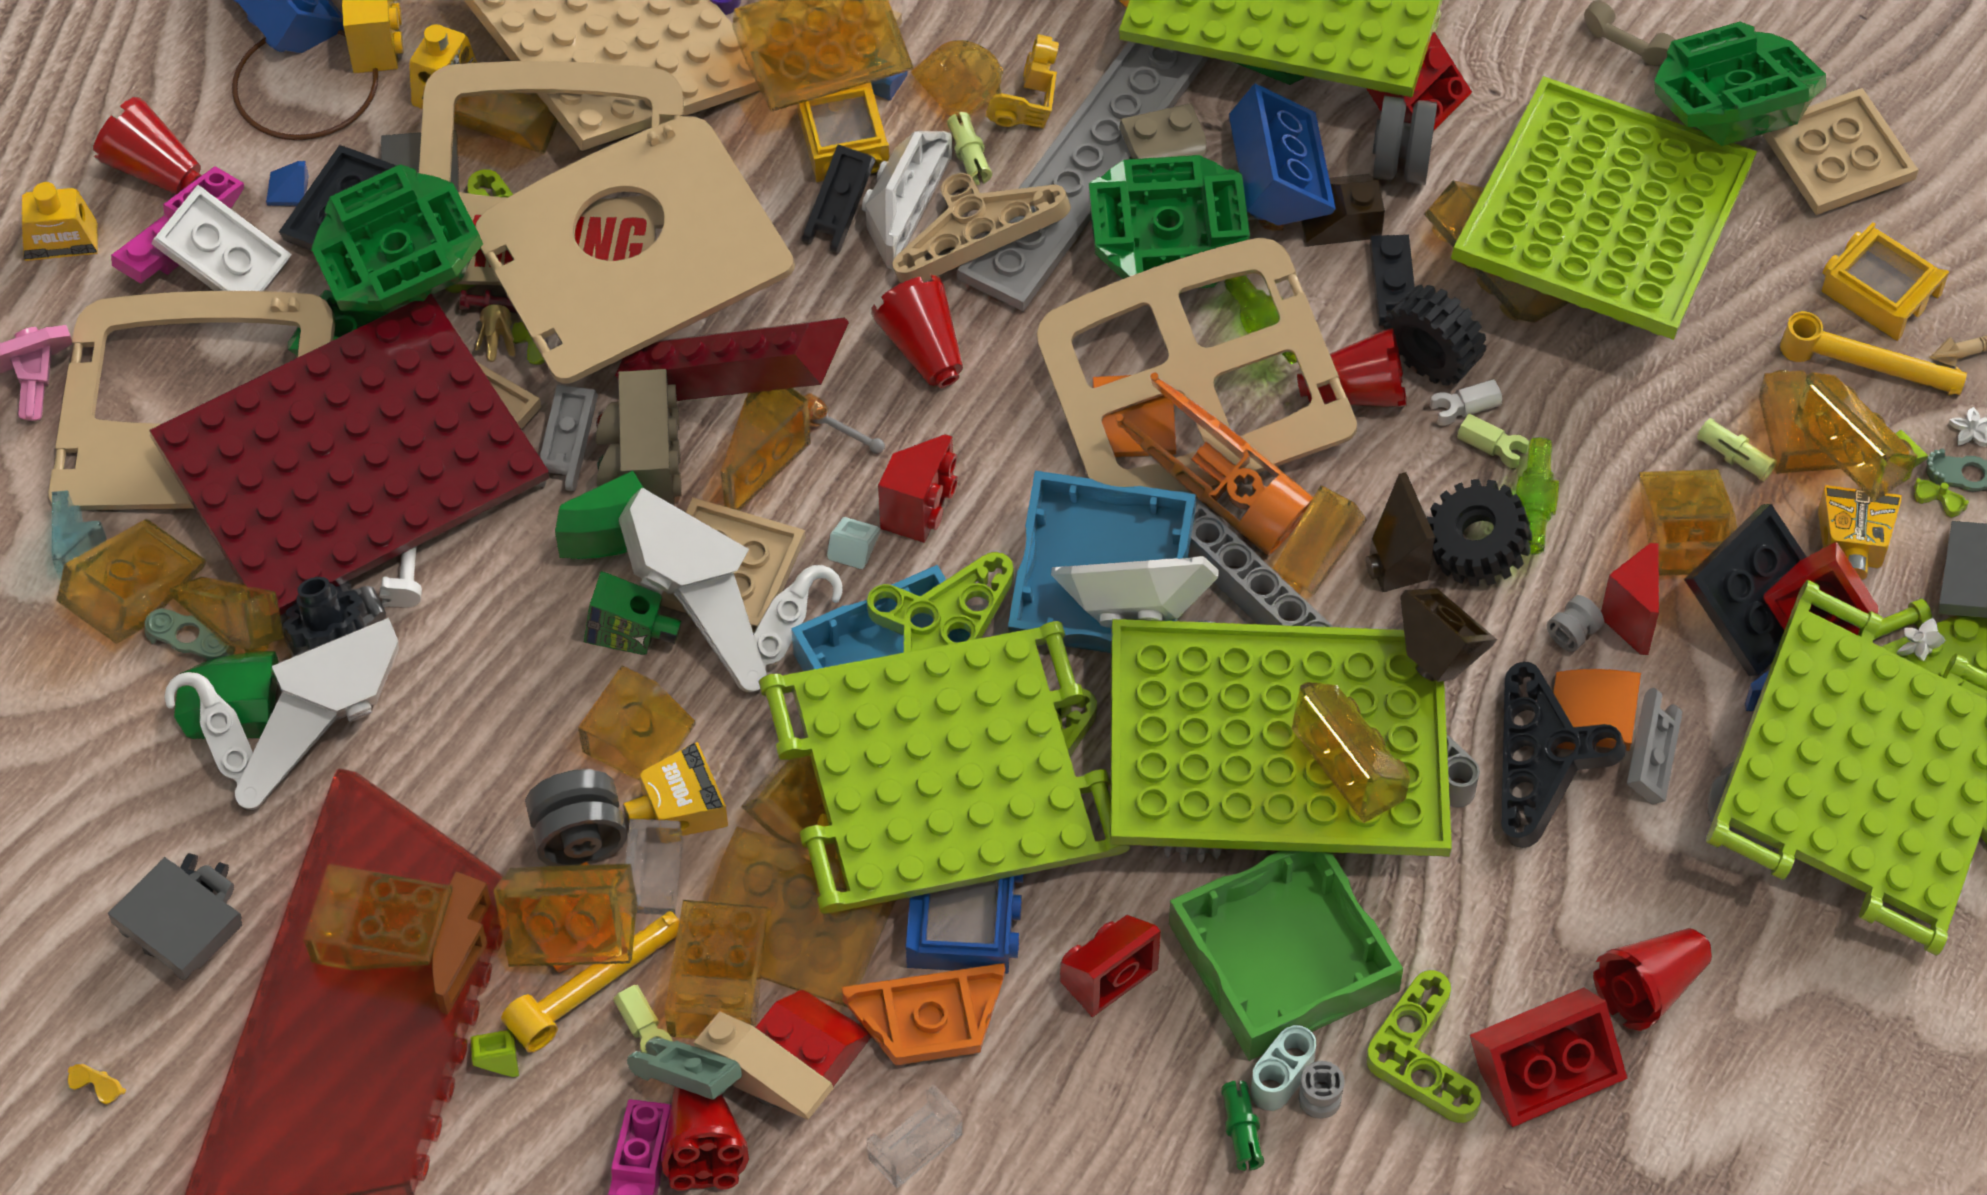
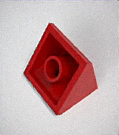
[1601,543,1659,655]

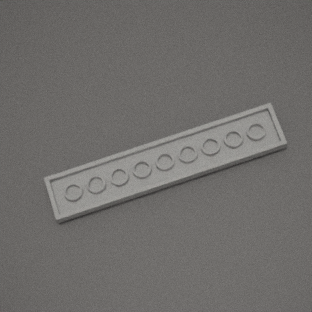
[957,41,1210,311]

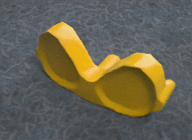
[68,1064,126,1104]

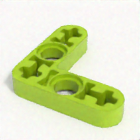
[1366,970,1481,1123]

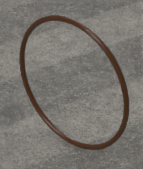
[232,29,379,140]

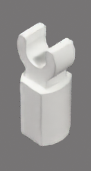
[1430,379,1502,426]

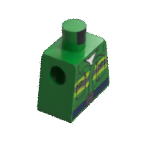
[583,571,682,655]

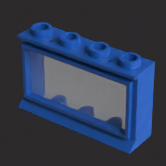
[906,874,1024,974]

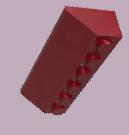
[615,317,849,401]

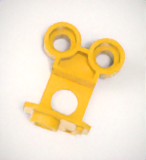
[985,34,1059,129]

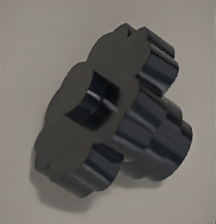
[283,577,367,650]

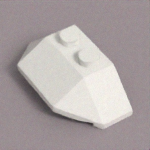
[862,131,952,270]
[1051,556,1219,628]

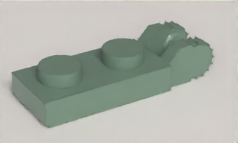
[627,1037,742,1099]

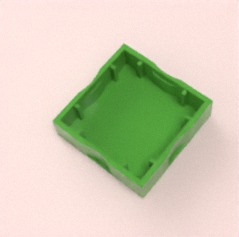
[1168,851,1403,1061]

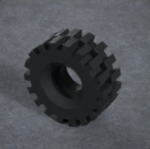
[1384,285,1487,386]
[1427,479,1532,586]

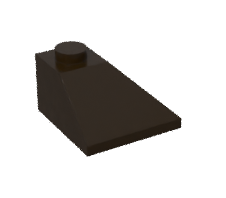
[1301,174,1385,247]
[1365,472,1435,592]
[1400,588,1497,682]

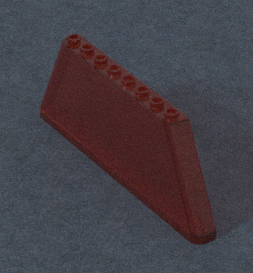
[185,768,516,1195]

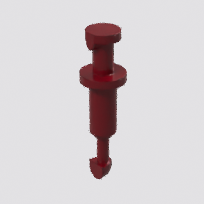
[459,289,517,313]

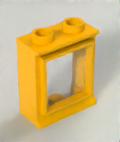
[796,76,890,182]
[1821,222,1949,341]

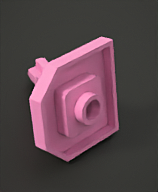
[0,325,72,421]

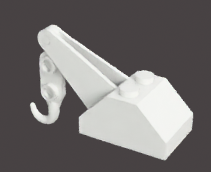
[619,488,842,693]
[164,618,399,810]

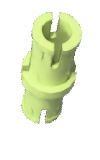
[947,112,992,185]
[1697,418,1777,481]

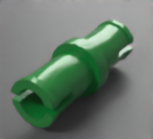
[1221,1081,1264,1171]

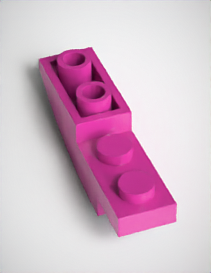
[111,166,244,284]
[608,1099,671,1195]

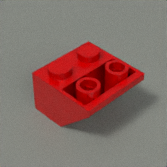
[1366,32,1472,130]
[878,434,958,543]

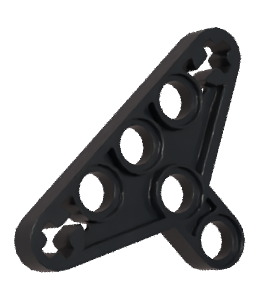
[1501,662,1626,848]

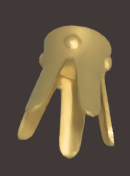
[475,305,515,362]

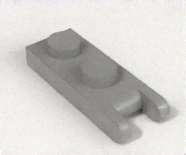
[536,385,598,491]
[1627,688,1682,805]

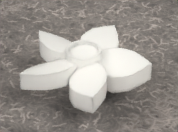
[1949,407,1987,447]
[1897,618,1946,661]

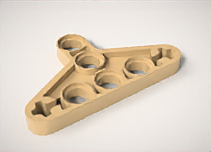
[892,173,1071,283]

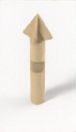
[1929,335,1987,367]

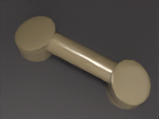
[1584,0,1676,66]

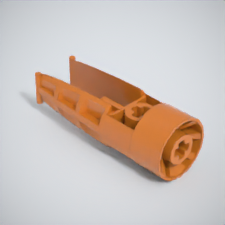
[1115,372,1315,555]

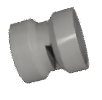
[1546,595,1604,652]
[1298,1061,1345,1119]

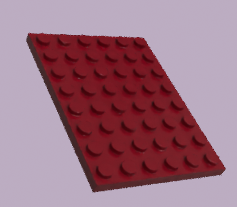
[149,294,549,622]

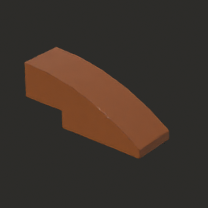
[432,871,491,1015]

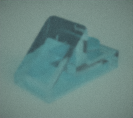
[52,490,107,580]

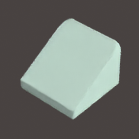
[827,517,881,569]

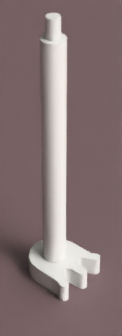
[379,546,422,607]

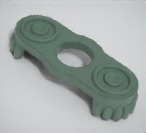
[1926,448,1987,492]
[144,608,235,661]

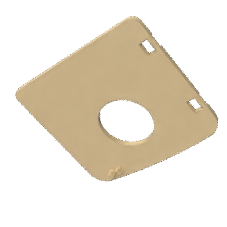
[476,116,795,384]

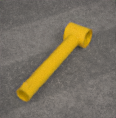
[1780,311,1967,395]
[501,911,684,1052]

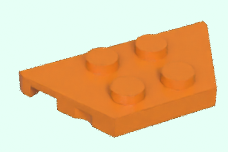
[842,963,1005,1066]

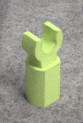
[1457,414,1530,469]
[613,985,673,1053]

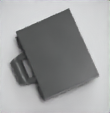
[108,857,243,980]

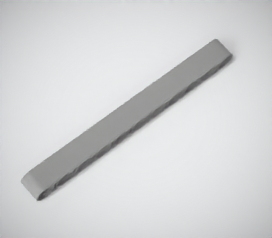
[1177,490,1480,808]

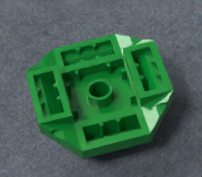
[1654,21,1826,146]
[1089,155,1250,289]
[311,164,483,317]

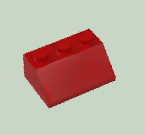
[1469,987,1628,1127]

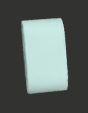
[1251,1025,1316,1111]

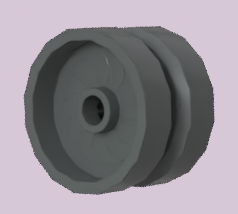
[1372,95,1437,185]
[525,769,628,868]

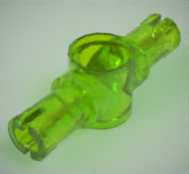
[1224,275,1297,364]
[1516,437,1559,554]

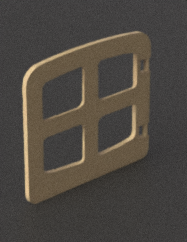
[1037,238,1357,494]

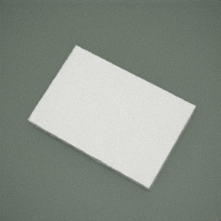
[151,185,292,291]

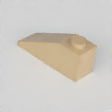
[694,1011,834,1120]

